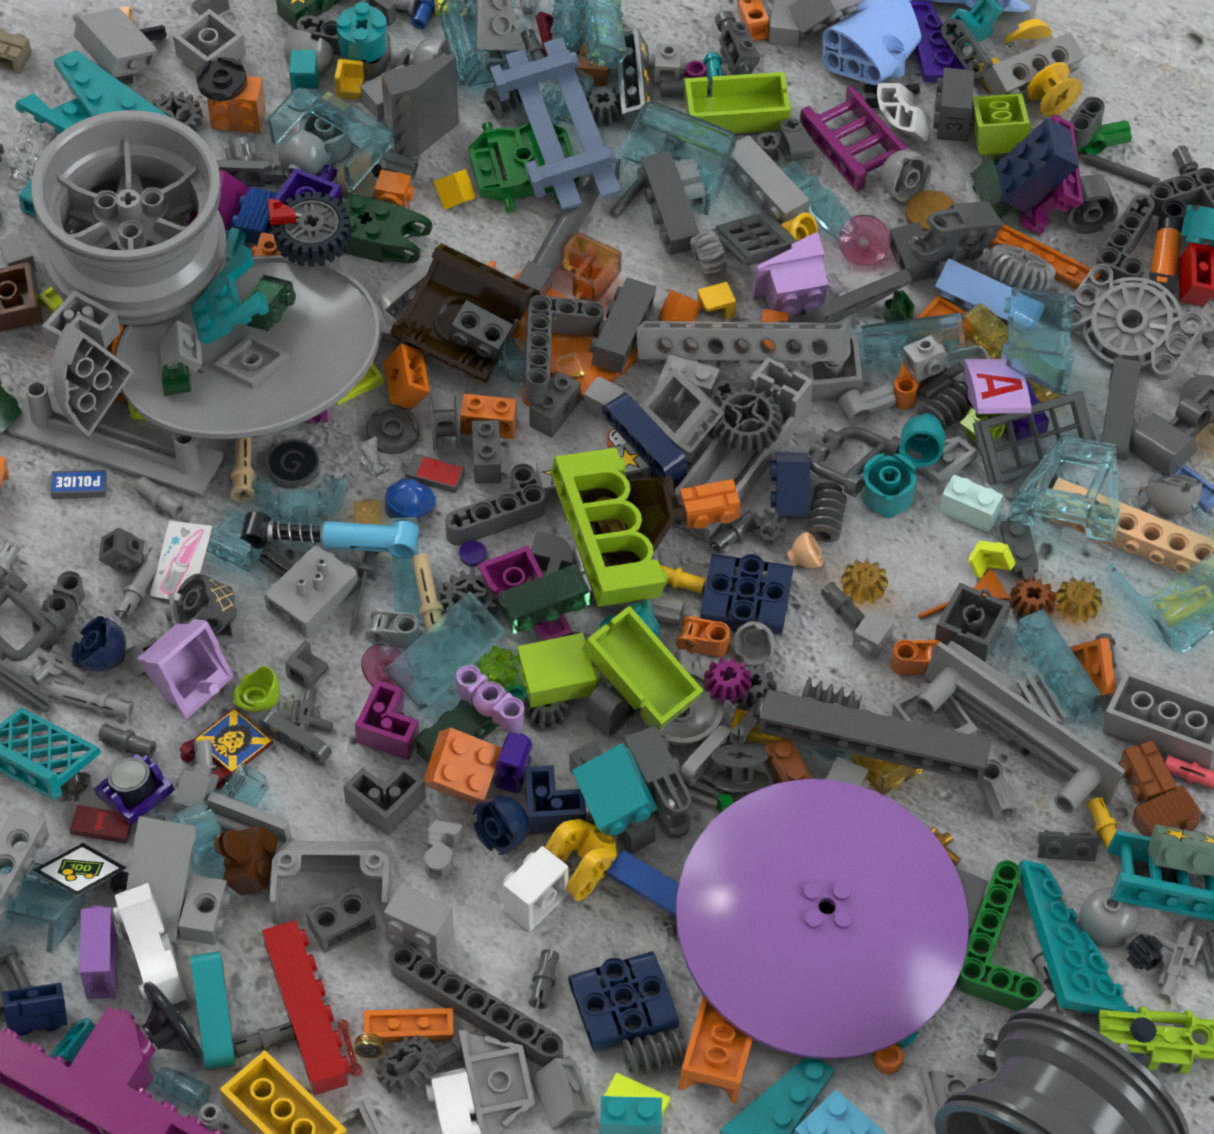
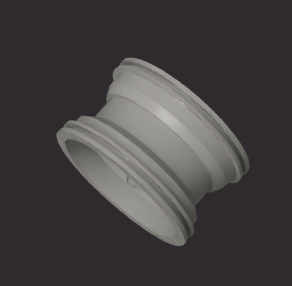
[31,110,227,325]

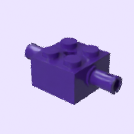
[274,164,342,205]

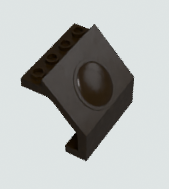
[390,243,535,383]

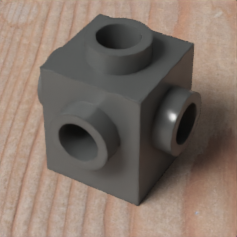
[98,528,144,574]

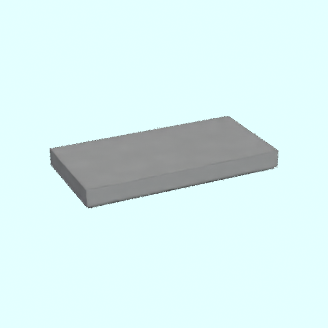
[119,816,198,942]

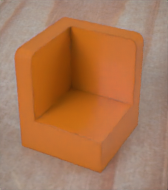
[658,289,702,322]

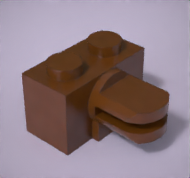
[214,825,278,896]

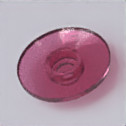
[839,215,890,266]
[361,644,413,692]

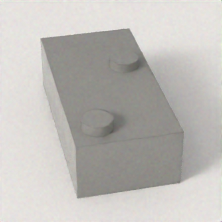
[1103,670,1214,770]

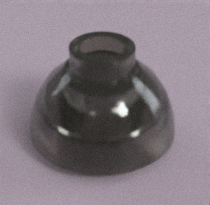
[55,772,91,802]

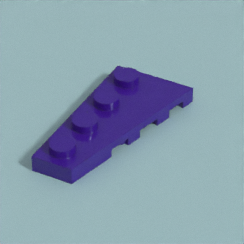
[910,1,966,82]

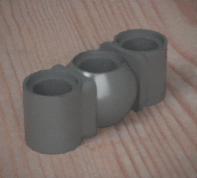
[32,571,85,650]

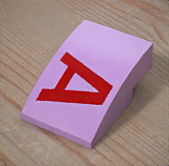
[963,359,1031,414]

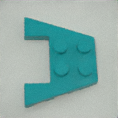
[15,94,89,134]
[191,245,269,345]

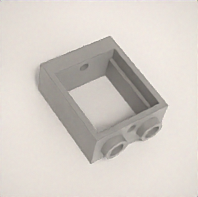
[641,368,725,453]
[892,683,978,735]

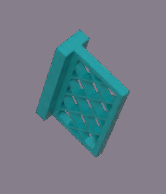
[0,708,101,801]

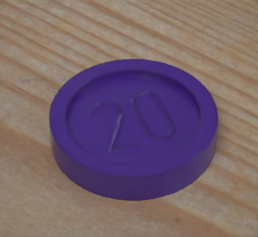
[459,541,487,566]

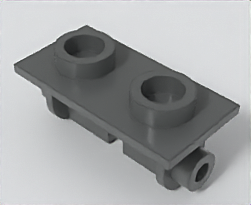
[1037,829,1098,861]

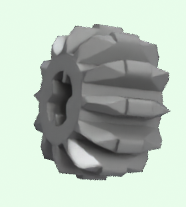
[690,230,727,276]

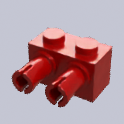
[1178,242,1214,307]

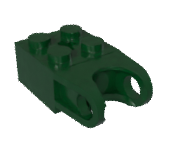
[343,193,433,263]

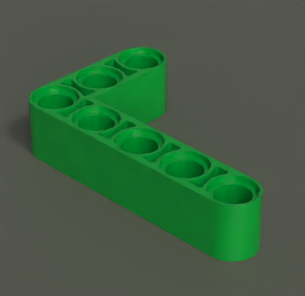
[956,860,1042,1011]

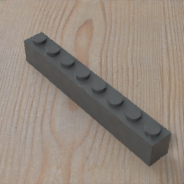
[759,690,992,783]

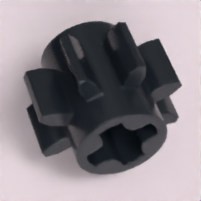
[1127,934,1163,971]

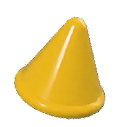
[780,212,818,241]

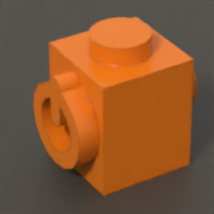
[374,170,415,208]

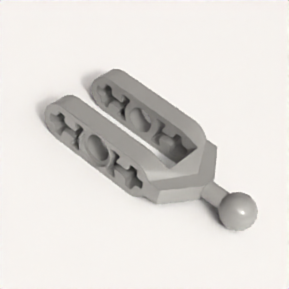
[375,261,431,342]

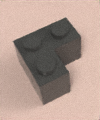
[343,764,426,836]

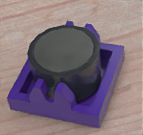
[93,754,175,825]

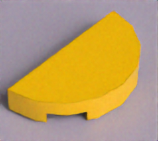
[1003,19,1052,48]

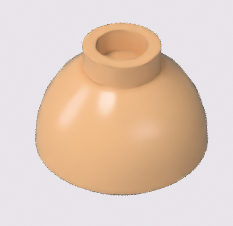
[788,532,823,569]

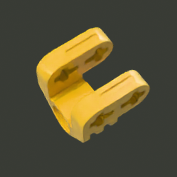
[545,819,617,901]

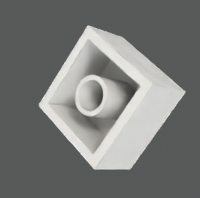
[503,846,569,932]

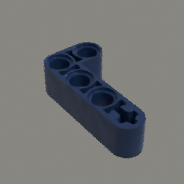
[601,393,687,488]

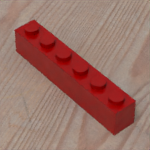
[262,920,351,1096]

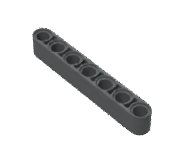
[389,944,563,1067]

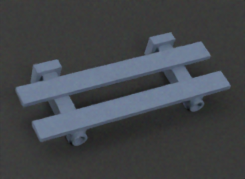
[490,37,621,211]

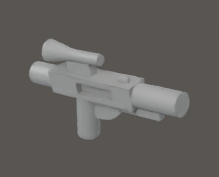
[1152,920,1205,1000]

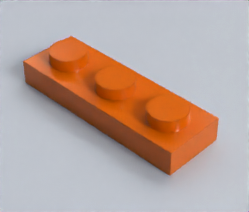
[364,1008,454,1043]

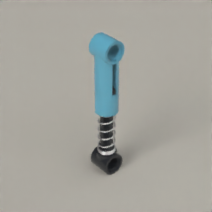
[240,511,419,559]

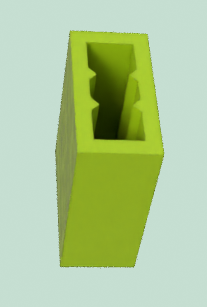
[517,633,601,708]

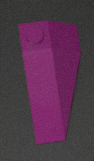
[478,546,573,641]

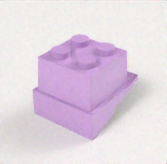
[751,233,828,318]
[137,619,234,719]

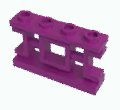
[1020,114,1083,235]

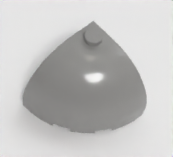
[52,323,135,437]

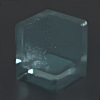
[226,762,269,808]

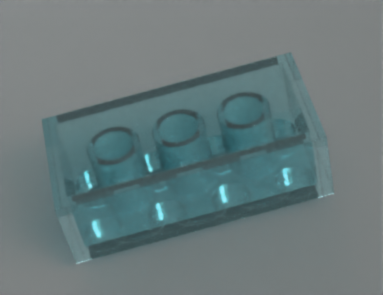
[383,591,508,711]

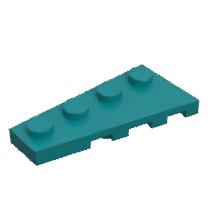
[719,1058,835,1134]

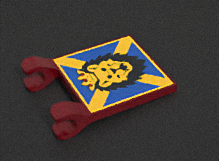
[179,707,273,790]

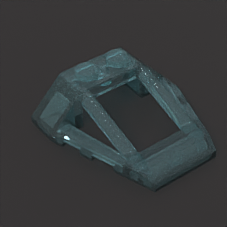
[1007,435,1120,542]

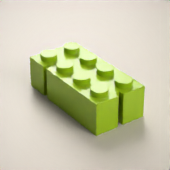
[684,72,791,137]
[582,605,704,731]

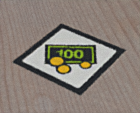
[32,843,127,896]

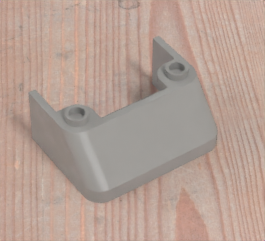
[269,841,392,924]

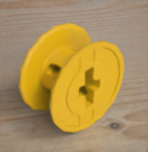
[1026,62,1083,117]

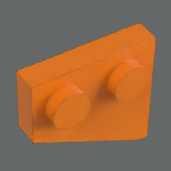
[1067,638,1116,698]

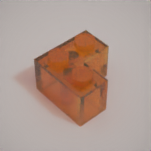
[563,231,622,302]

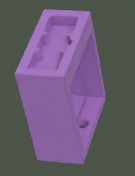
[79,905,117,999]

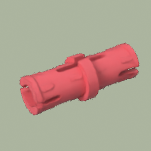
[1165,755,1214,789]

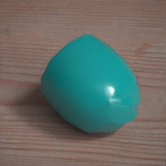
[899,413,945,468]

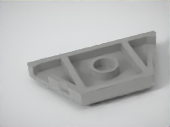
[458,1030,535,1134]

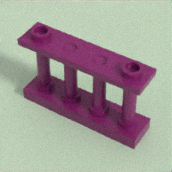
[800,85,908,192]

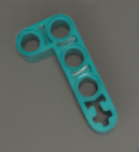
[190,951,236,1070]

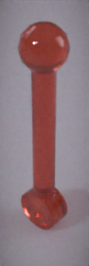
[337,1019,362,1077]

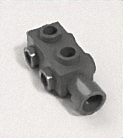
[715,11,761,75]

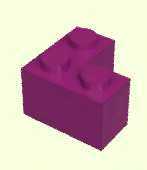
[355,680,419,760]

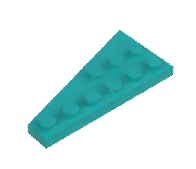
[54,50,169,117]

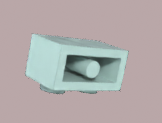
[940,475,1003,533]

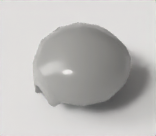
[733,621,775,666]

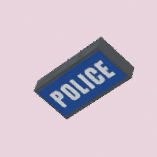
[50,470,107,499]

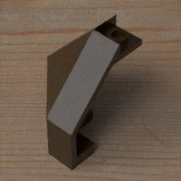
[578,476,684,567]

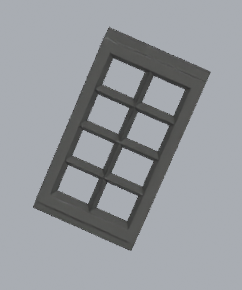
[973,391,1099,485]

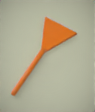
[918,568,1010,618]

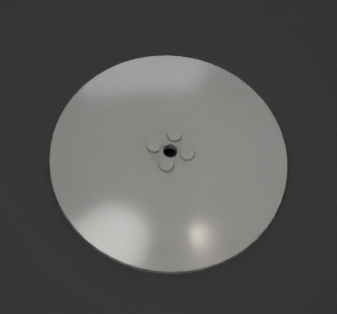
[116,255,381,439]

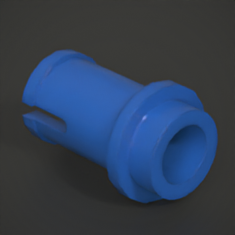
[411,0,436,29]

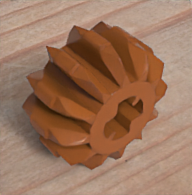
[1009,576,1056,625]

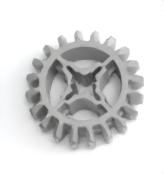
[985,244,1056,295]

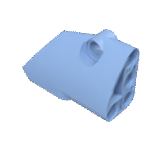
[823,0,921,85]

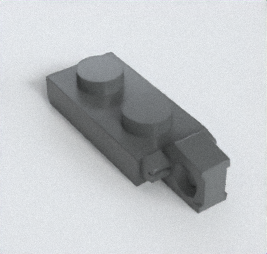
[216,160,286,187]
[1000,519,1039,582]

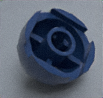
[71,616,126,673]
[473,795,529,855]

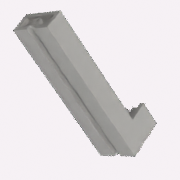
[672,357,813,545]

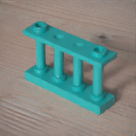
[1107,830,1214,921]

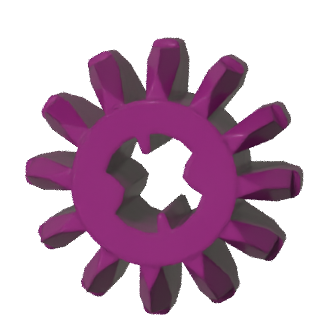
[704,657,751,705]

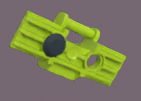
[1099,1006,1214,1074]

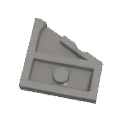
[906,436,977,485]

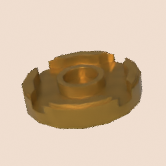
[905,190,955,231]

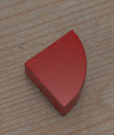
[268,199,297,225]

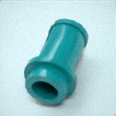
[703,52,723,85]

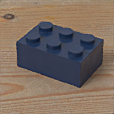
[996,118,1079,213]

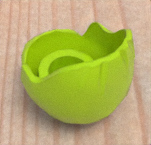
[232,666,280,712]

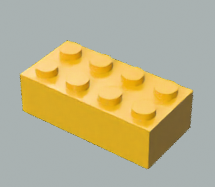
[220,1050,347,1134]

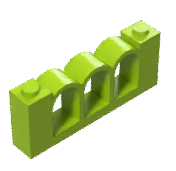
[550,448,667,607]

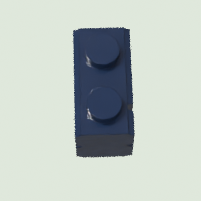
[2,982,68,1036]

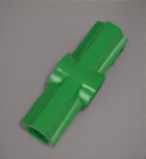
[1076,120,1132,155]

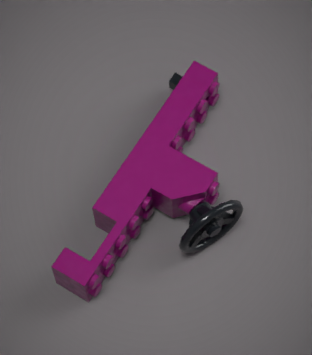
[0,981,224,1134]

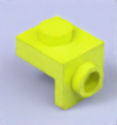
[968,540,1016,578]

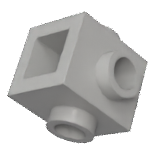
[650,43,686,83]
[903,335,947,382]

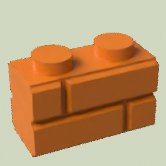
[679,479,741,529]

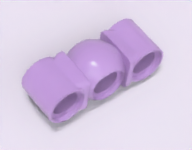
[456,665,524,733]

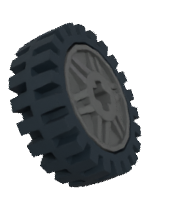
[273,192,351,267]

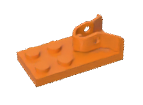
[678,995,753,1104]

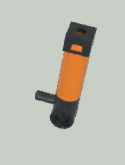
[1148,198,1187,303]

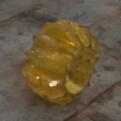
[841,557,888,605]
[1056,576,1103,623]

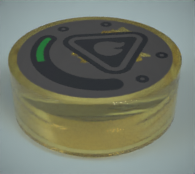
[354,1033,384,1059]

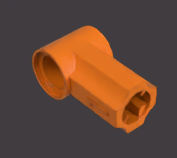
[893,358,921,410]

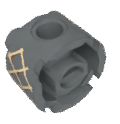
[173,574,237,637]

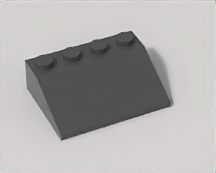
[381,53,459,157]

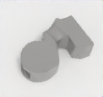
[675,158,706,207]
[425,820,464,880]

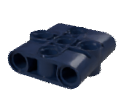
[700,554,794,636]
[568,951,679,1052]

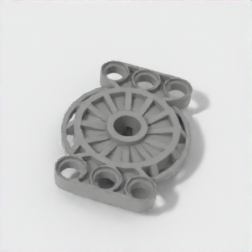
[1061,264,1203,380]

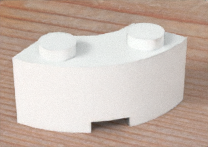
[877,83,931,142]

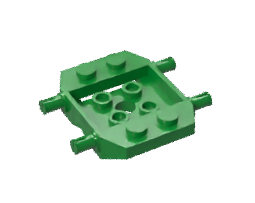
[468,122,579,213]

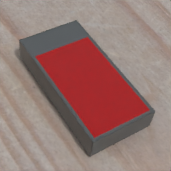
[405,453,465,493]

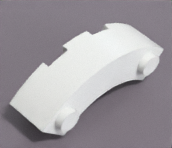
[113,883,188,1005]
[425,1068,481,1134]

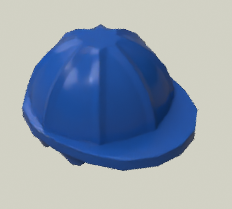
[384,478,436,522]

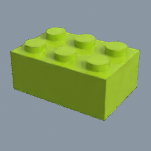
[972,93,1030,157]

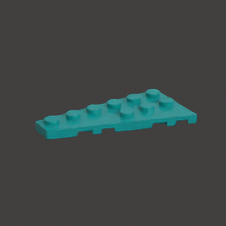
[1018,860,1137,1015]

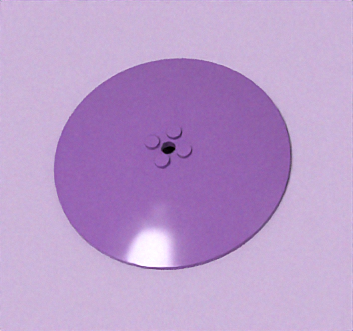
[676,779,969,1060]

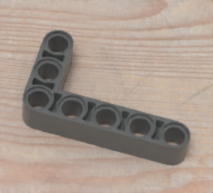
[1149,167,1214,216]
[523,295,605,404]

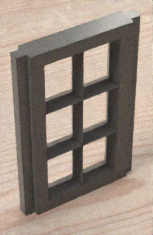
[711,212,797,266]

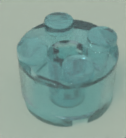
[171,800,222,867]

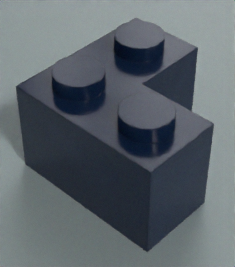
[770,452,810,516]
[525,765,586,834]

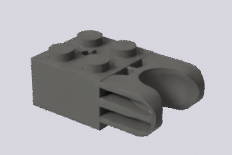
[624,725,691,838]

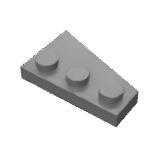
[476,0,526,50]

